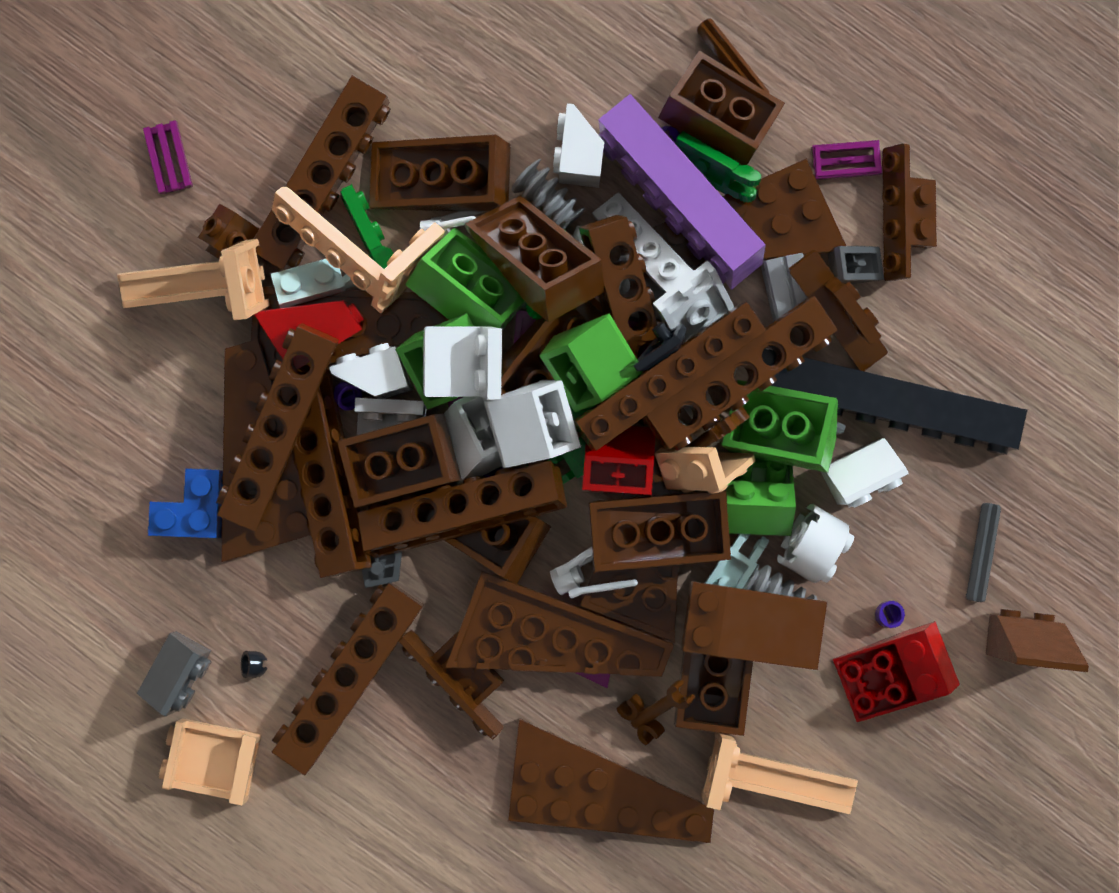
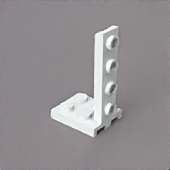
[592,192,734,344]

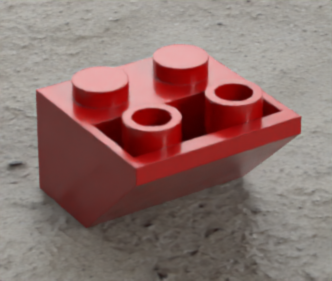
[582,426,655,496]

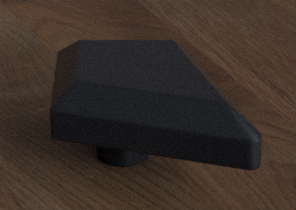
[633,322,687,372]

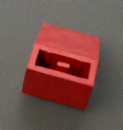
[833,621,960,722]

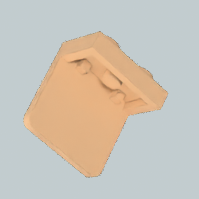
[655,447,756,494]

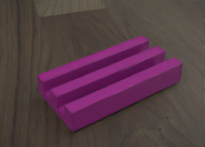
[143,120,193,195]
[811,140,882,180]

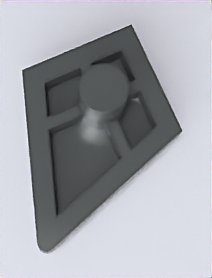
[362,551,402,588]

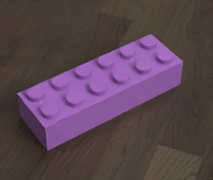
[598,94,765,290]

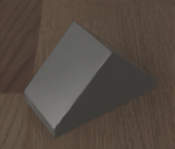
[828,246,884,284]

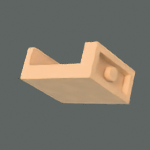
[159,718,261,806]

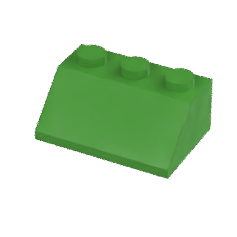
[405,227,525,331]
[722,380,838,473]

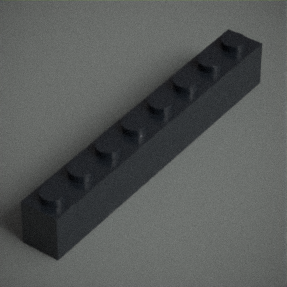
[762,348,1028,455]

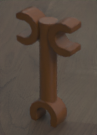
[685,406,750,447]
[616,680,695,746]

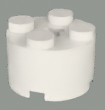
[777,504,854,583]

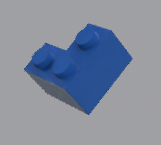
[148,469,223,538]

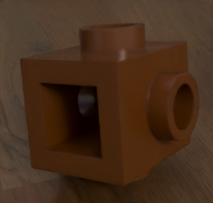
[198,204,259,259]

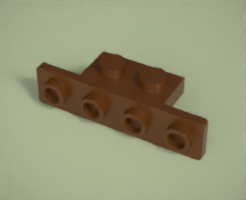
[882,143,937,281]
[788,250,888,371]
[399,630,504,740]

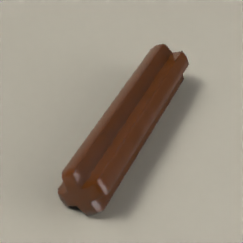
[697,18,769,93]

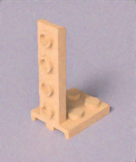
[272,187,445,313]
[117,239,270,320]
[701,732,858,814]

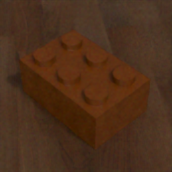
[337,414,462,508]

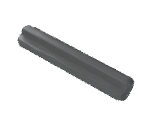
[966,503,1001,603]

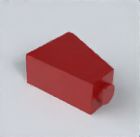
[255,300,364,370]

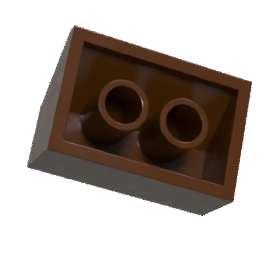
[658,50,785,165]

